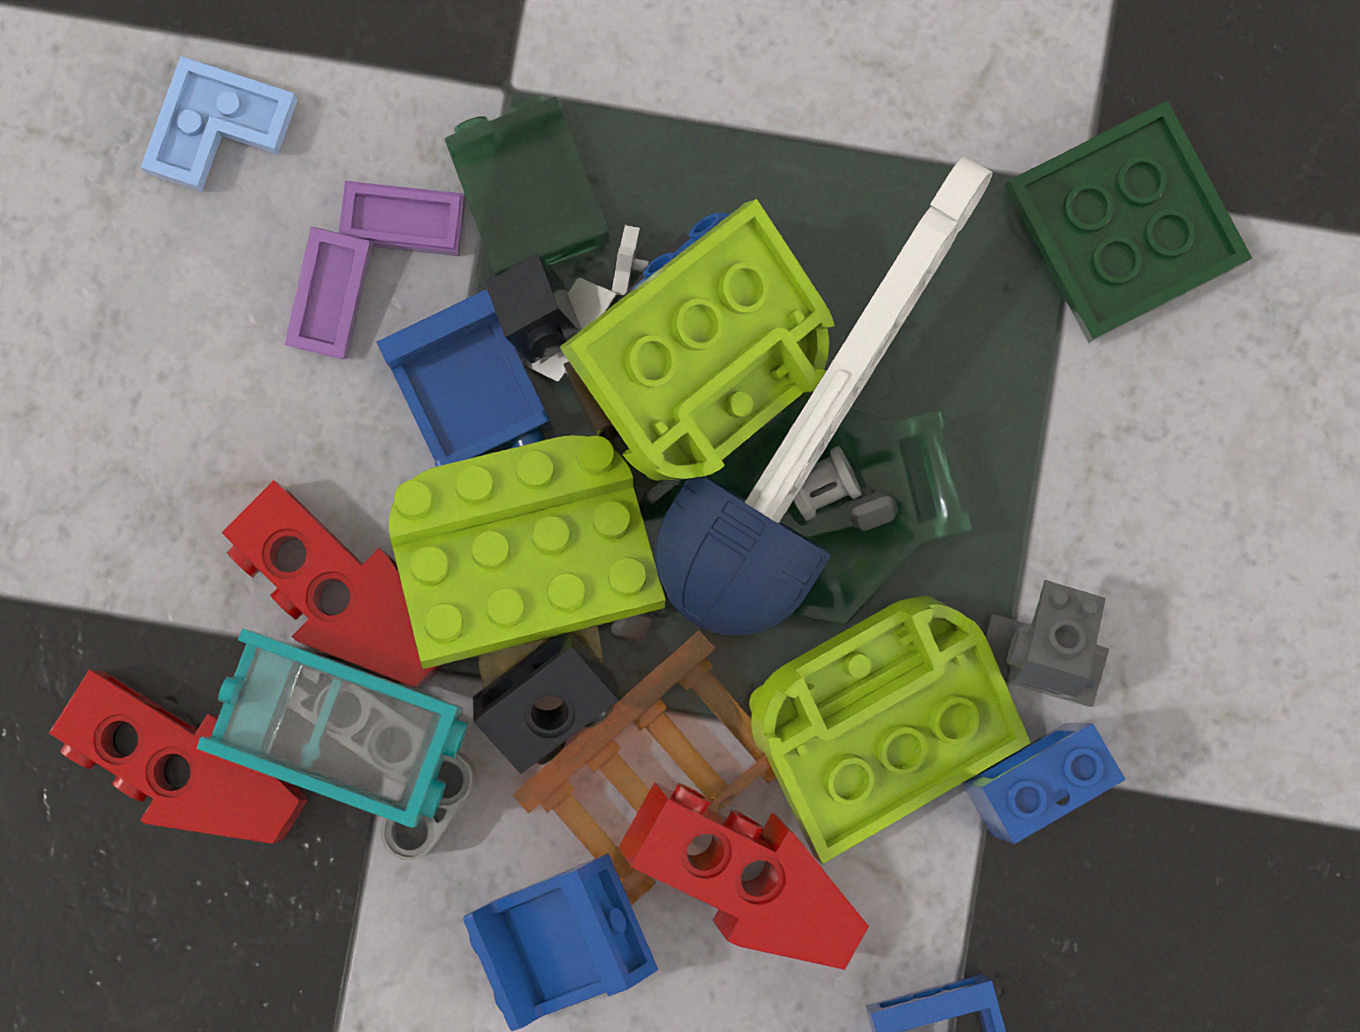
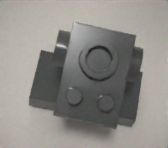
[984,580,1109,707]

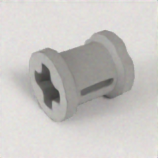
[794,446,862,521]

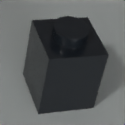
[485,252,581,364]

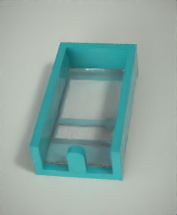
[196,628,468,828]

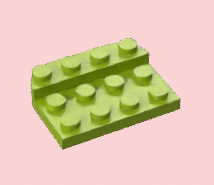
[560,199,835,481]
[389,435,666,669]
[749,596,1031,864]

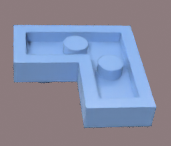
[140,56,298,192]

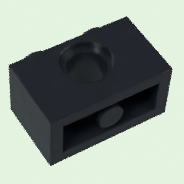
[473,631,619,774]

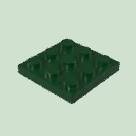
[1005,100,1252,343]

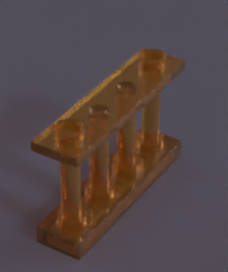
[512,630,776,905]

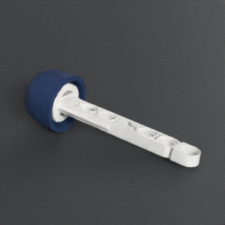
[655,156,992,636]

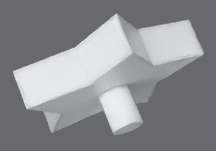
[612,225,649,295]

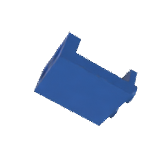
[376,289,553,467]
[463,853,659,1031]

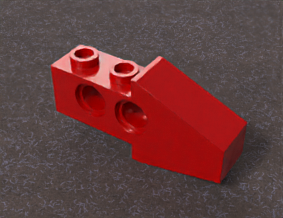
[221,480,444,688]
[49,670,309,844]
[618,782,869,970]

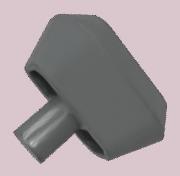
[850,487,898,531]
[608,612,652,642]

